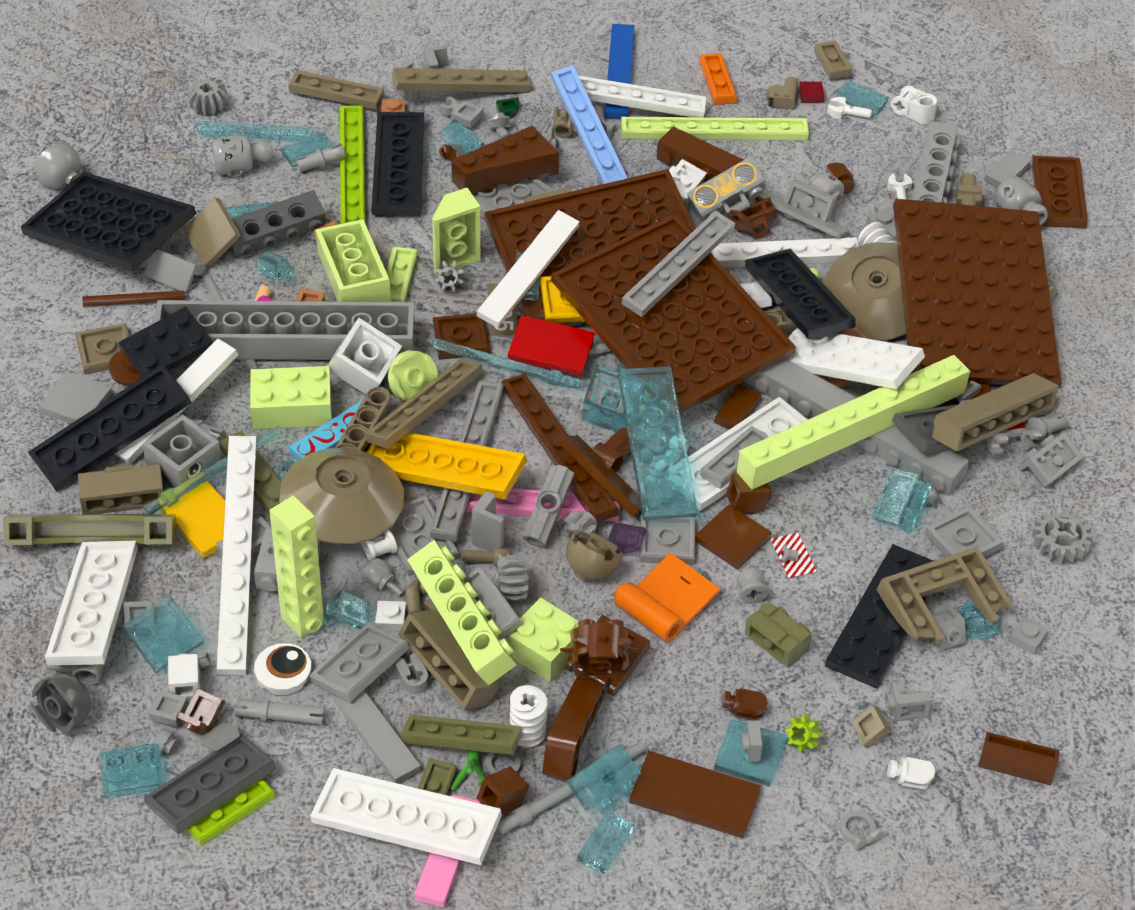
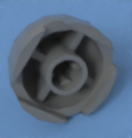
[32,674,90,734]

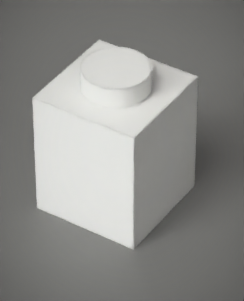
[168,654,200,700]

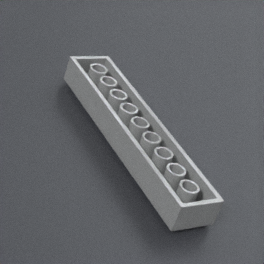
[154,300,415,360]

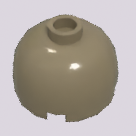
[566,529,623,581]

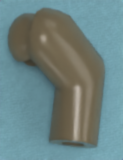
[406,579,428,614]

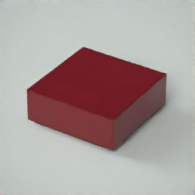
[798,81,825,103]

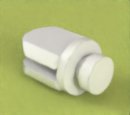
[887,757,935,790]

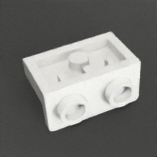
[669,159,707,204]

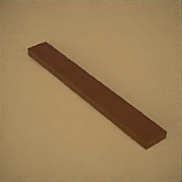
[501,373,619,523]

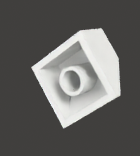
[327,318,402,394]

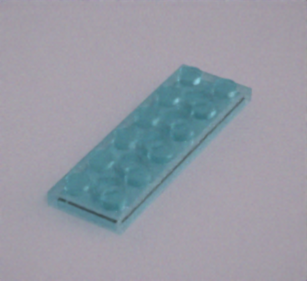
[617,366,698,521]

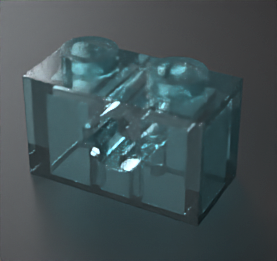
[566,743,640,811]

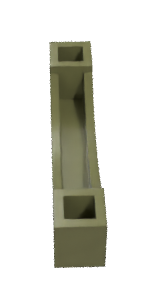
[3,514,176,545]

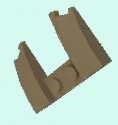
[877,546,1012,643]

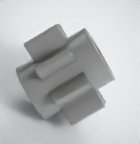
[434,260,464,291]
[564,510,597,540]

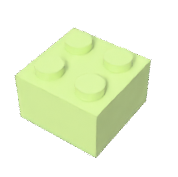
[505,598,578,682]

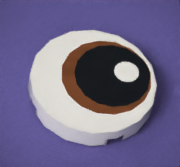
[254,643,312,695]

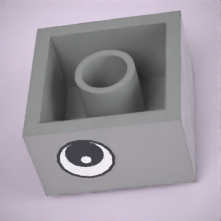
[143,415,222,491]

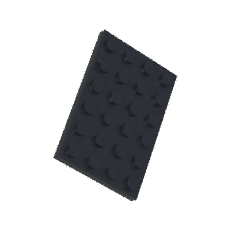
[21,172,197,271]

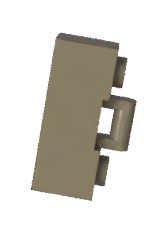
[78,464,164,514]

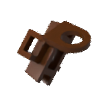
[727,197,776,239]

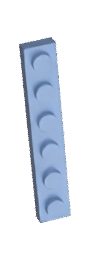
[551,65,627,184]

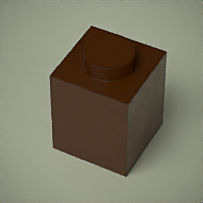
[726,474,771,512]
[476,766,529,815]

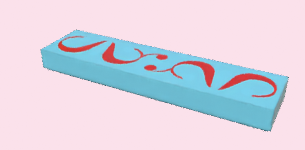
[289,400,363,461]

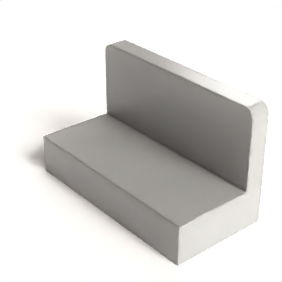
[144,249,206,293]
[472,491,504,552]

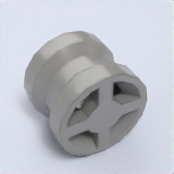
[737,569,768,603]

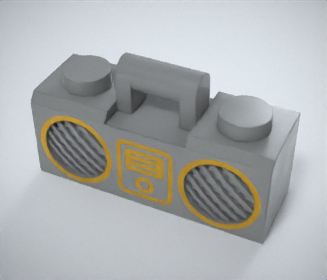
[687,157,765,223]

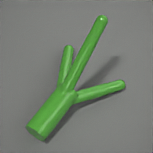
[450,750,485,791]

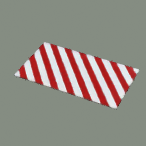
[770,533,817,578]

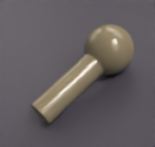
[460,547,512,567]

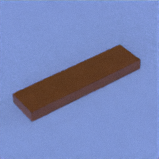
[560,435,650,516]

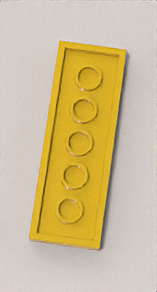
[366,433,527,499]

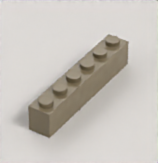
[932,373,1059,451]

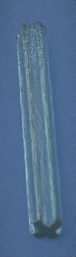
[196,121,314,141]

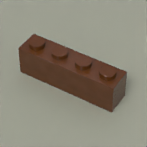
[657,126,744,182]

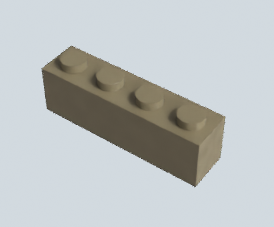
[398,609,500,710]

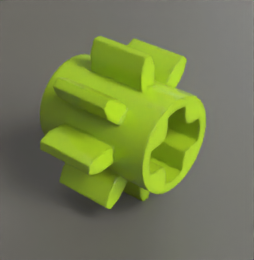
[785,713,824,751]

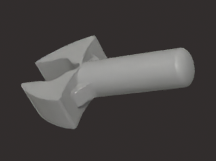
[594,104,614,138]

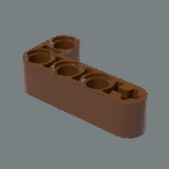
[542,677,606,782]

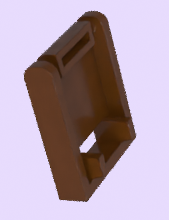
[565,615,650,696]

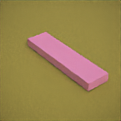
[414,794,481,908]

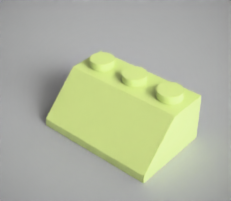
[432,188,481,275]

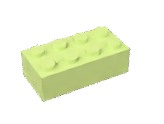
[315,219,391,302]

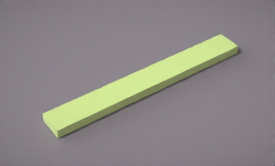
[621,117,809,140]

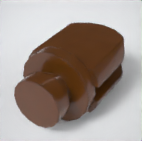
[826,162,854,194]
[721,688,768,720]

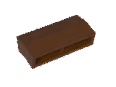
[978,732,1060,786]

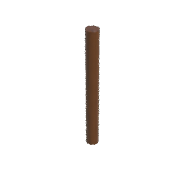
[82,290,185,306]

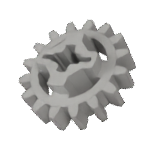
[1032,509,1093,562]

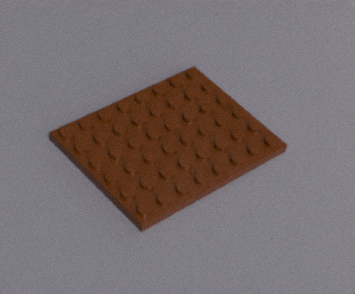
[484,169,696,327]
[893,198,1062,388]
[551,214,796,419]

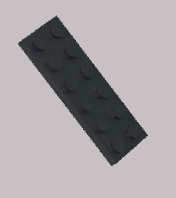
[371,112,425,216]
[745,248,856,340]
[28,364,192,492]
[825,544,934,689]

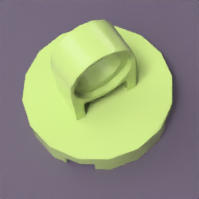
[388,350,438,401]

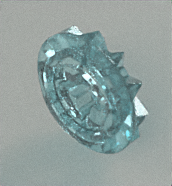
[957,600,1001,639]

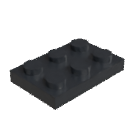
[118,307,213,378]

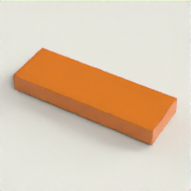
[699,53,737,105]

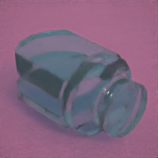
[255,250,295,281]

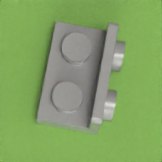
[1018,432,1083,487]

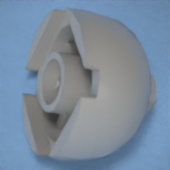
[32,140,81,189]

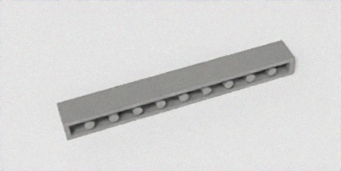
[743,358,969,496]

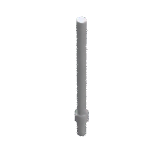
[496,741,646,835]

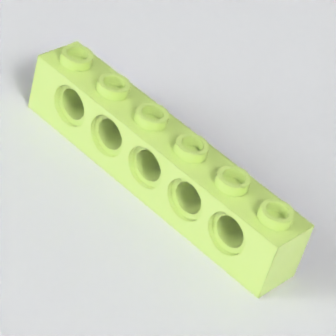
[269,496,324,639]
[407,540,517,686]

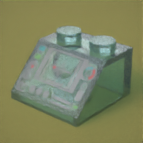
[582,364,645,433]

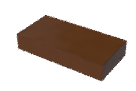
[714,384,762,429]

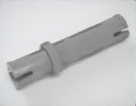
[235,697,325,725]

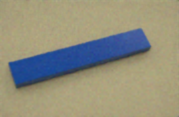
[604,24,634,119]

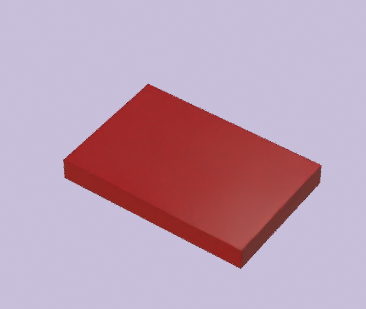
[507,315,595,377]

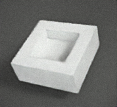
[375,601,406,631]

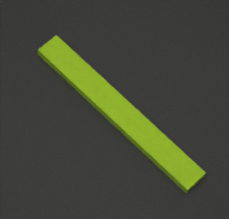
[340,105,365,224]

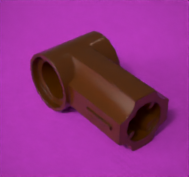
[593,426,639,473]

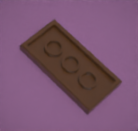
[1031,155,1088,229]
[629,750,761,838]

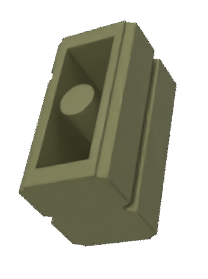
[745,601,812,667]

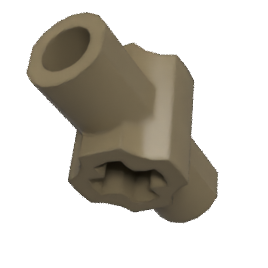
[955,173,982,206]

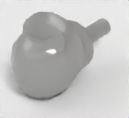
[360,558,404,597]

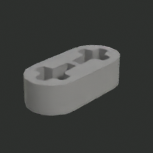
[393,649,429,694]

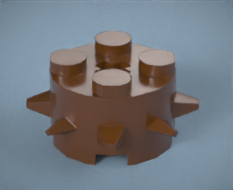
[560,619,639,675]

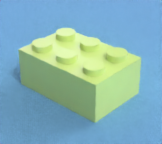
[250,366,332,429]

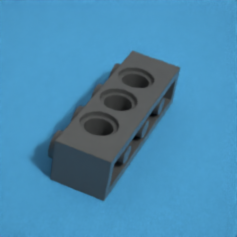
[230,190,326,258]

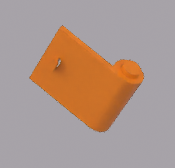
[614,552,721,643]

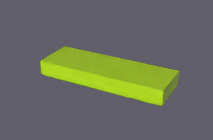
[186,779,275,846]

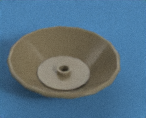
[823,242,906,341]
[279,448,404,545]

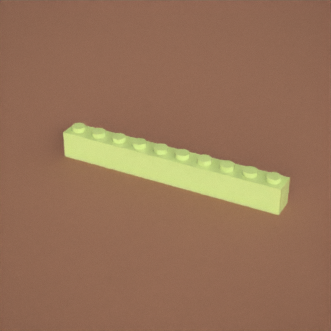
[737,355,970,490]

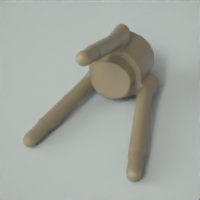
[551,105,594,138]

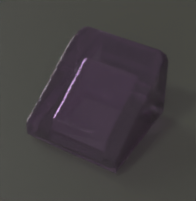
[608,523,647,554]

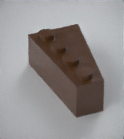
[451,125,559,194]

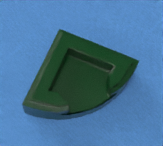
[496,97,519,119]

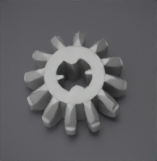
[187,78,228,116]
[497,555,528,603]

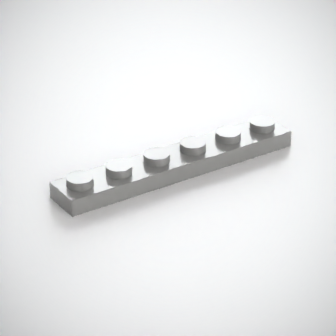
[622,211,735,317]

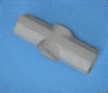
[523,465,574,547]

